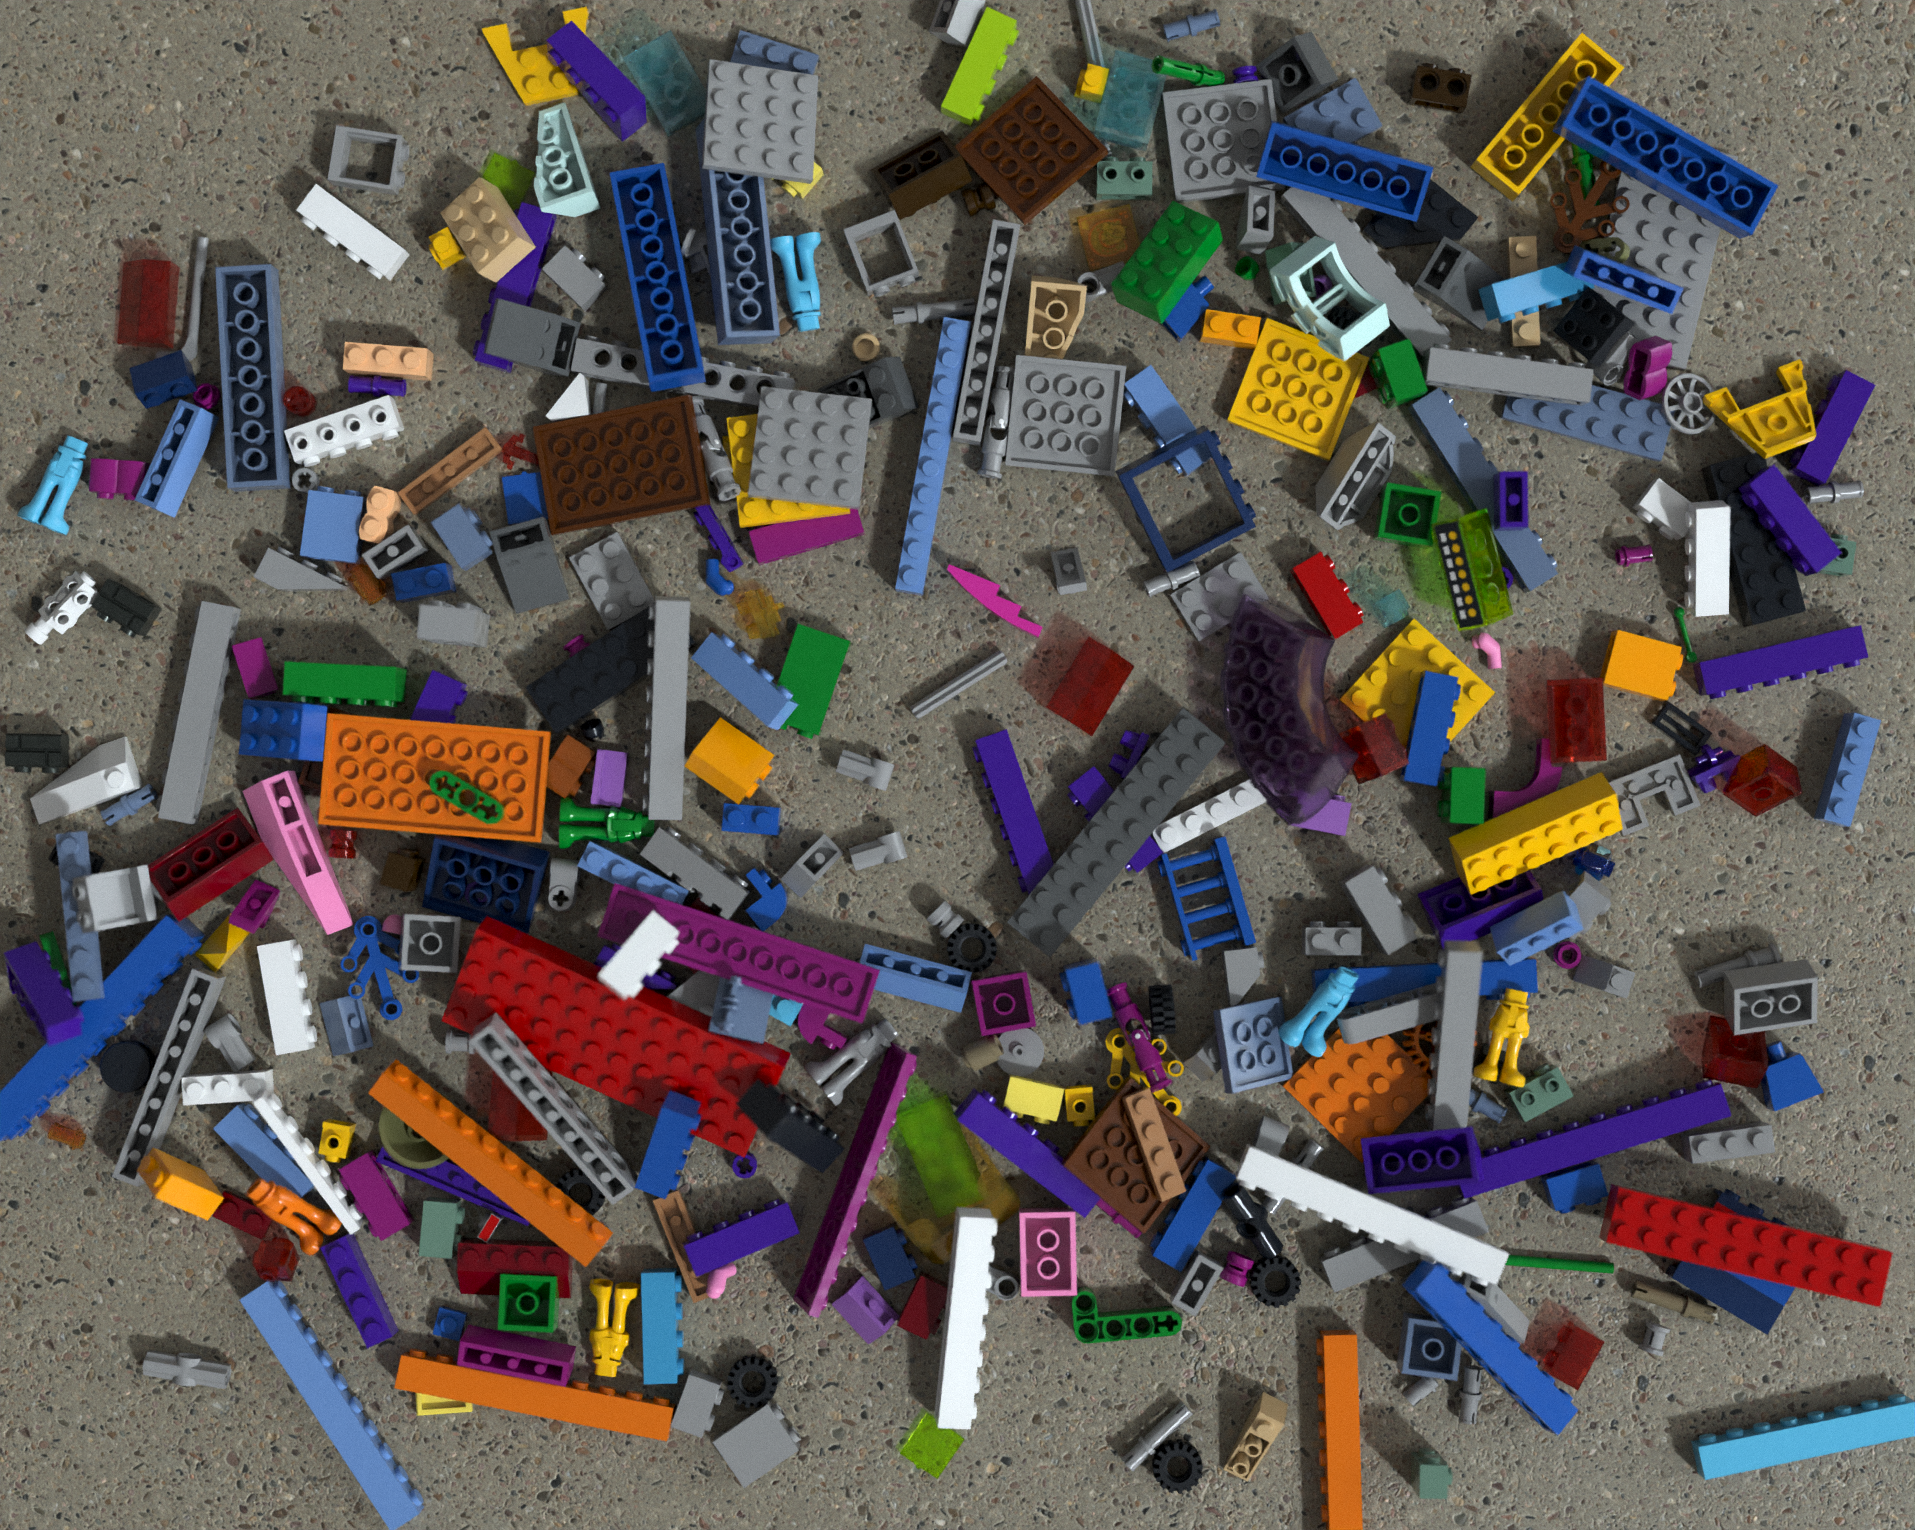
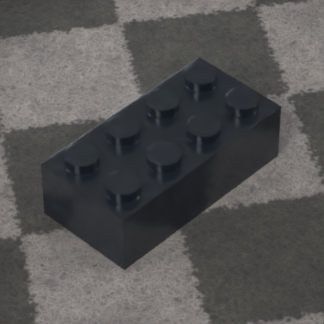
[736,1079,845,1174]

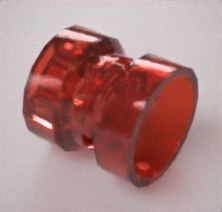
[283,386,317,417]
[328,829,358,859]

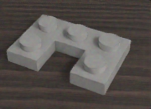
[1609,754,1701,836]

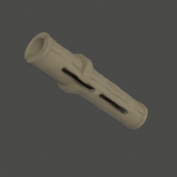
[1631,1280,1717,1324]

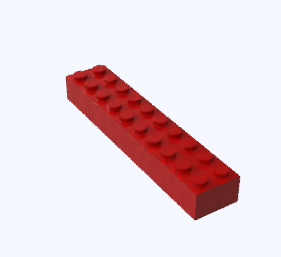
[1599,1184,1893,1307]

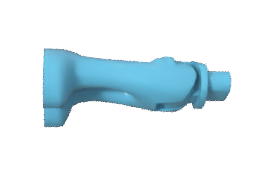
[770,232,821,332]
[17,435,88,536]
[1278,966,1359,1057]

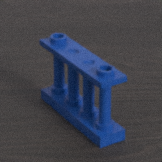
[1157,836,1256,961]

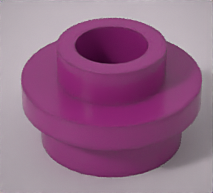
[193,383,221,410]
[1553,941,1581,969]

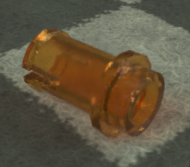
[48,1122,86,1150]

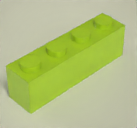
[941,7,1019,127]

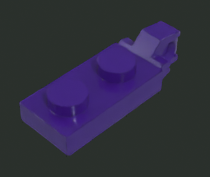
[693,505,744,572]

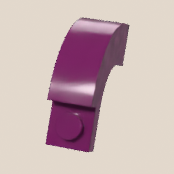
[1488,738,1562,819]

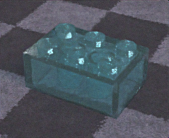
[623,30,706,137]
[1094,50,1166,152]

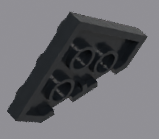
[1362,179,1478,249]

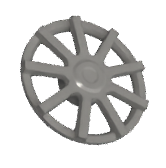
[1661,373,1716,435]

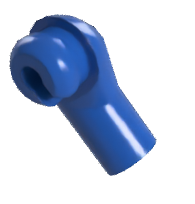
[706,559,734,596]

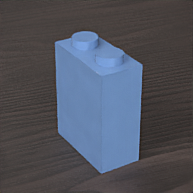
[300,486,367,565]

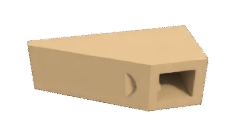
[1223,1392,1288,1482]

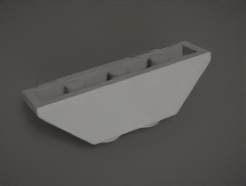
[1315,421,1396,530]

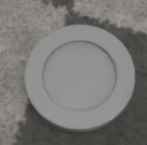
[997,1028,1044,1076]

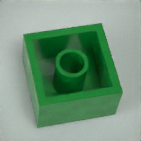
[1368,338,1428,409]
[1373,482,1442,549]
[1436,767,1485,824]

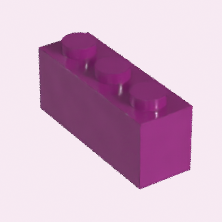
[339,1150,415,1241]

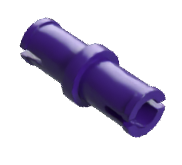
[348,375,407,397]

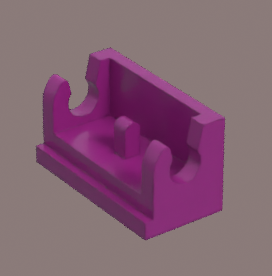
[232,637,278,700]

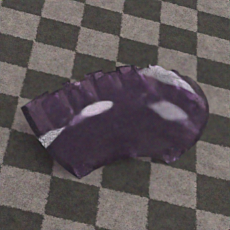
[1220,594,1359,825]

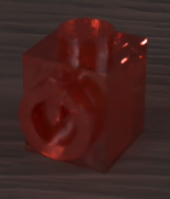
[252,1237,300,1282]

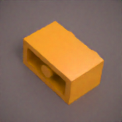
[1199,309,1261,350]

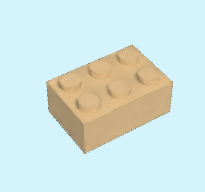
[440,177,536,282]

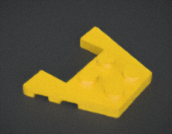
[482,7,589,106]
[1702,359,1816,459]

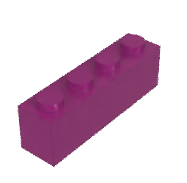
[749,509,865,565]
[457,1325,576,1387]

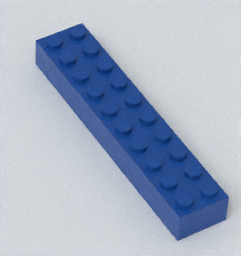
[0,914,206,1142]

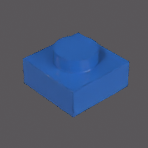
[432,1306,468,1341]

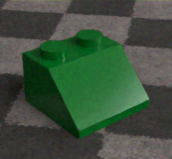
[498,1273,559,1333]

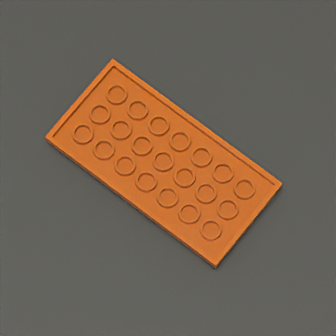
[318,713,551,842]

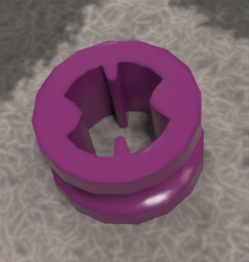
[563,634,590,658]

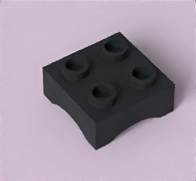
[1553,286,1635,367]

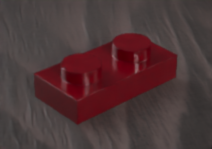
[212,1190,273,1240]

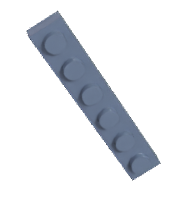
[56,831,105,1002]

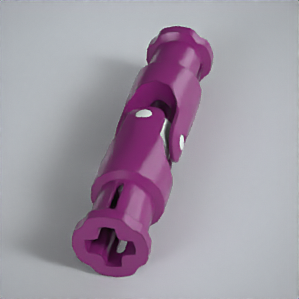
[1106,982,1173,1093]

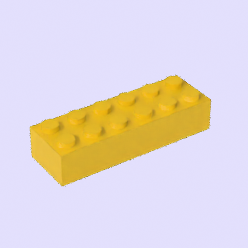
[1471,33,1625,202]
[1449,772,1623,895]

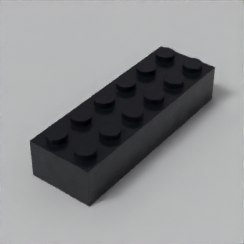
[1701,453,1806,627]
[526,603,697,734]

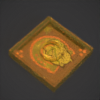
[1076,204,1140,272]

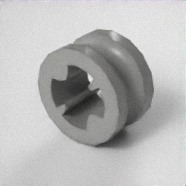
[292,468,320,494]

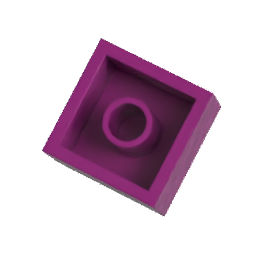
[972,970,1036,1036]

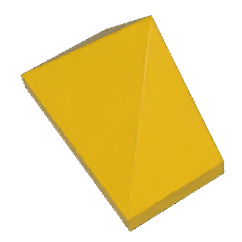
[194,913,250,972]

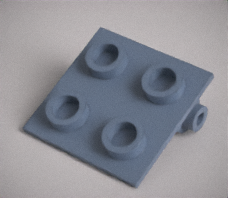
[709,976,773,1044]

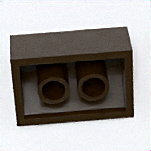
[871,130,972,220]

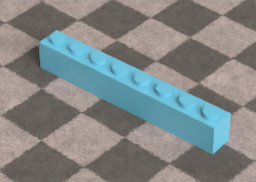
[1691,1394,1915,1480]

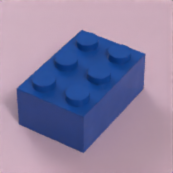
[239,699,327,762]
[1059,958,1112,1025]

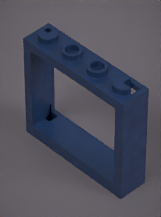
[1115,425,1256,573]

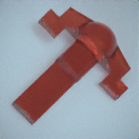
[502,433,539,470]

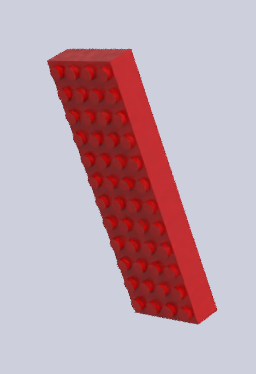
[441,916,791,1158]

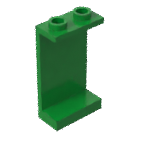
[777,624,851,739]

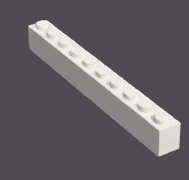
[1235,1144,1509,1286]

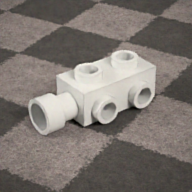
[24,571,99,645]

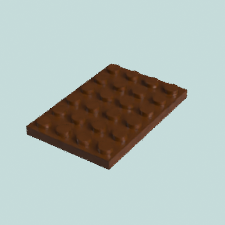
[533,395,711,536]

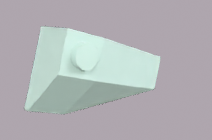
[534,102,601,217]

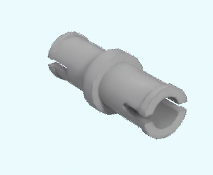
[1804,480,1864,505]
[1142,561,1200,598]
[1459,1365,1483,1424]

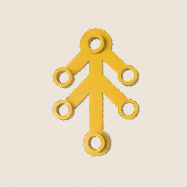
[1105,1028,1184,1116]

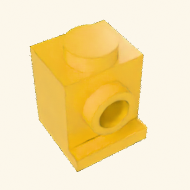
[1074,63,1109,104]
[429,227,467,270]
[1064,1084,1095,1126]
[318,1119,356,1162]

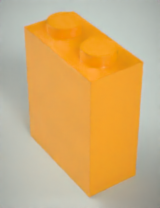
[1598,630,1683,701]
[684,717,774,805]
[137,1147,224,1220]

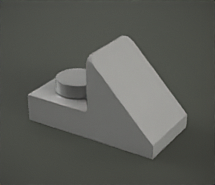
[1051,547,1087,595]
[1572,954,1635,999]

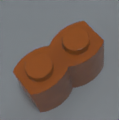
[546,734,597,798]

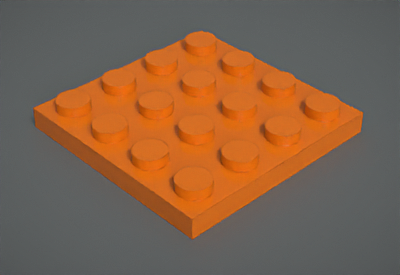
[1282,1027,1432,1163]

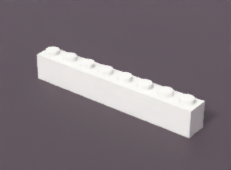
[934,1207,997,1429]

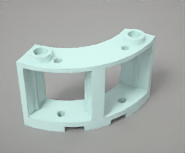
[1269,236,1390,361]

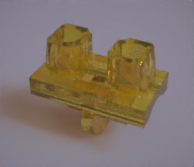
[736,588,785,640]

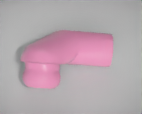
[1471,632,1502,669]
[706,1262,736,1299]

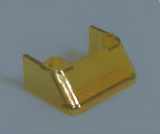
[887,1137,1021,1264]

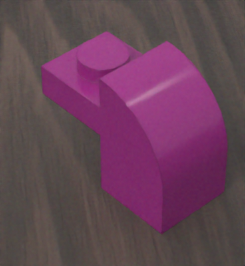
[798,1004,848,1050]

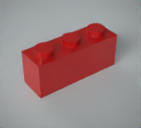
[1290,552,1364,641]

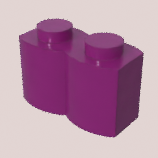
[1624,335,1672,400]
[89,458,150,502]

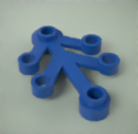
[340,916,419,1020]

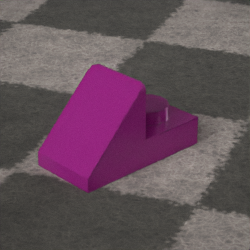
[229,879,280,934]

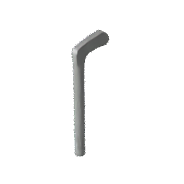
[155,237,209,361]

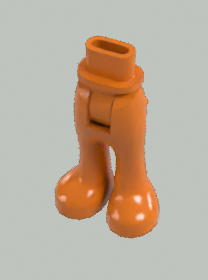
[246,1178,342,1255]

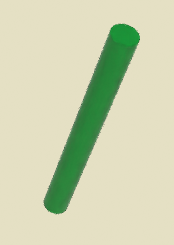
[1505,1255,1614,1274]

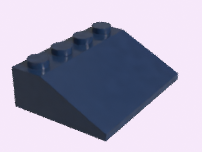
[422,834,550,935]

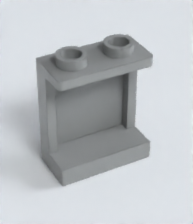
[72,865,157,934]
[713,1400,801,1488]

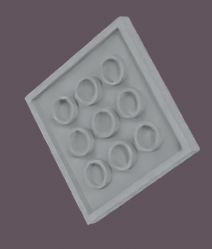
[702,59,818,184]
[1162,79,1285,203]
[1005,355,1126,476]
[748,386,872,510]

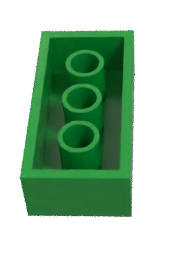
[1111,201,1223,324]
[283,661,407,707]

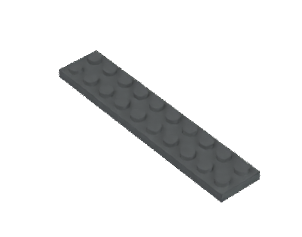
[1007,708,1226,957]

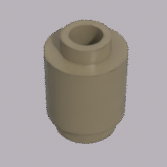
[961,1034,1004,1071]

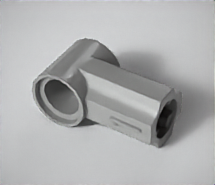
[1077,261,1125,302]
[1586,331,1641,386]
[836,750,895,791]
[849,831,908,871]
[204,1013,256,1073]
[986,1265,1020,1301]

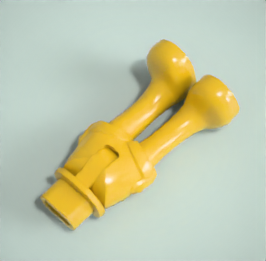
[1473,988,1530,1087]
[589,1278,641,1377]

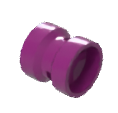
[1219,1250,1254,1287]

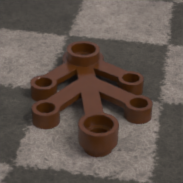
[1549,160,1630,253]

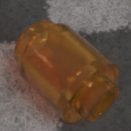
[348,563,388,606]

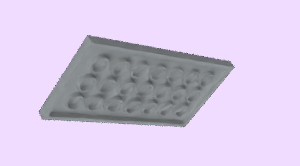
[1593,152,1738,370]

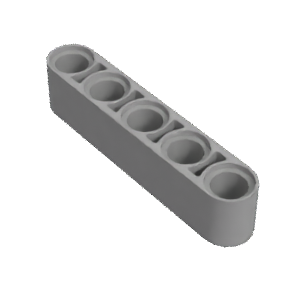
[1336,983,1440,1044]

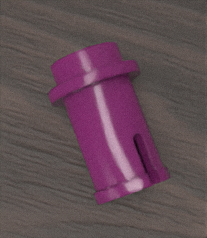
[1615,544,1653,567]

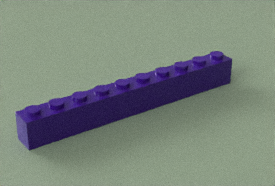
[1458,1079,1731,1199]

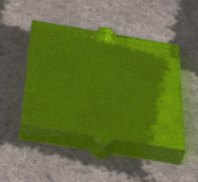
[482,152,536,212]
[900,1413,965,1479]

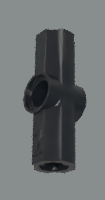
[1221,1182,1283,1260]

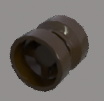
[961,183,996,217]

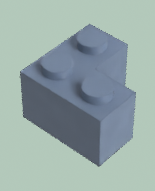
[431,504,494,571]

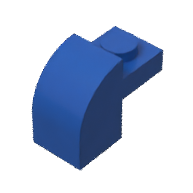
[745,868,788,931]

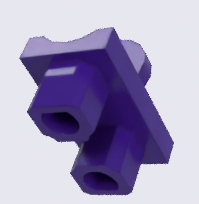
[1108,730,1149,779]
[1687,744,1743,793]

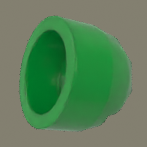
[1235,256,1260,281]

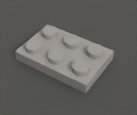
[569,532,655,631]
[1169,552,1269,642]

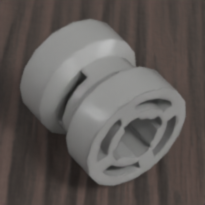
[926,900,964,939]

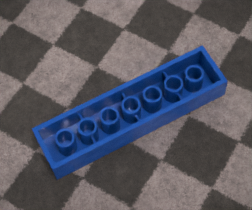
[1552,76,1778,239]
[609,163,706,392]

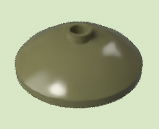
[378,1091,454,1169]

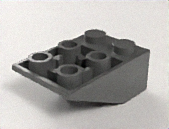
[1412,236,1505,331]
[484,298,581,377]
[818,357,919,429]
[490,517,570,614]

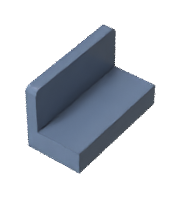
[320,993,373,1056]

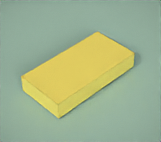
[415,1392,473,1416]

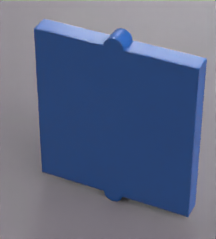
[502,471,549,525]

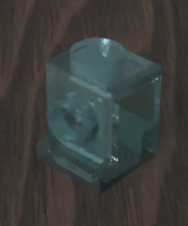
[1371,589,1410,628]

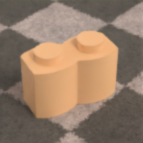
[359,486,401,545]

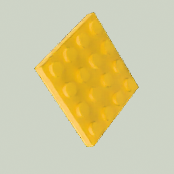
[1226,318,1369,461]
[726,414,850,528]
[1339,618,1495,759]

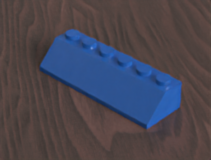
[1256,120,1434,222]

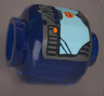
[1572,843,1616,881]

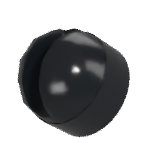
[580,719,604,742]

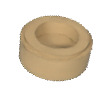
[852,333,880,362]

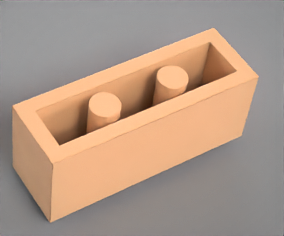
[343,342,434,381]

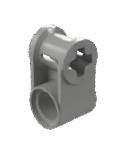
[548,858,581,911]
[1252,1116,1290,1156]

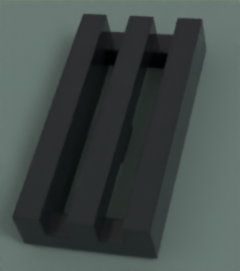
[1649,701,1712,756]

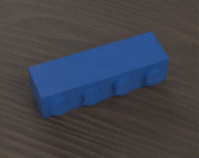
[1564,245,1684,314]
[1400,671,1461,787]
[635,1090,702,1200]
[1149,1156,1236,1272]

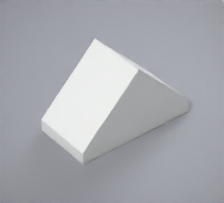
[546,373,592,422]

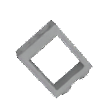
[327,125,409,196]
[843,210,919,297]

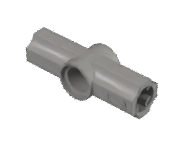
[142,1350,232,1389]

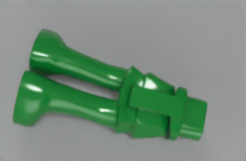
[559,797,655,849]

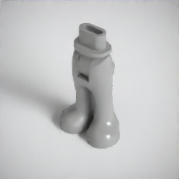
[804,1018,899,1106]

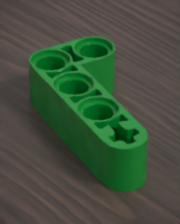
[1071,1286,1182,1344]

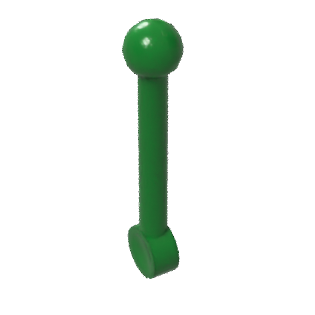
[1674,607,1697,663]

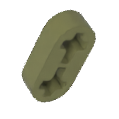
[1579,237,1630,263]

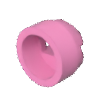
[382,914,402,934]

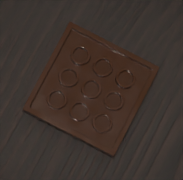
[955,76,1108,225]
[1060,1077,1211,1234]

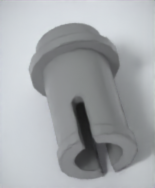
[1403,1376,1439,1407]

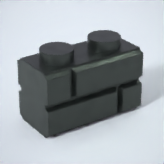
[91,578,162,638]
[5,733,69,773]

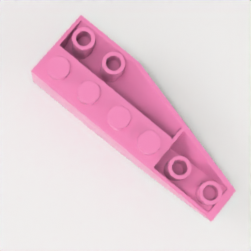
[243,771,354,935]

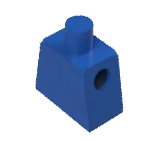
[1162,275,1214,343]
[1758,1041,1824,1111]

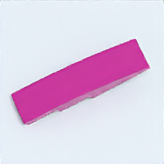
[947,564,1043,639]

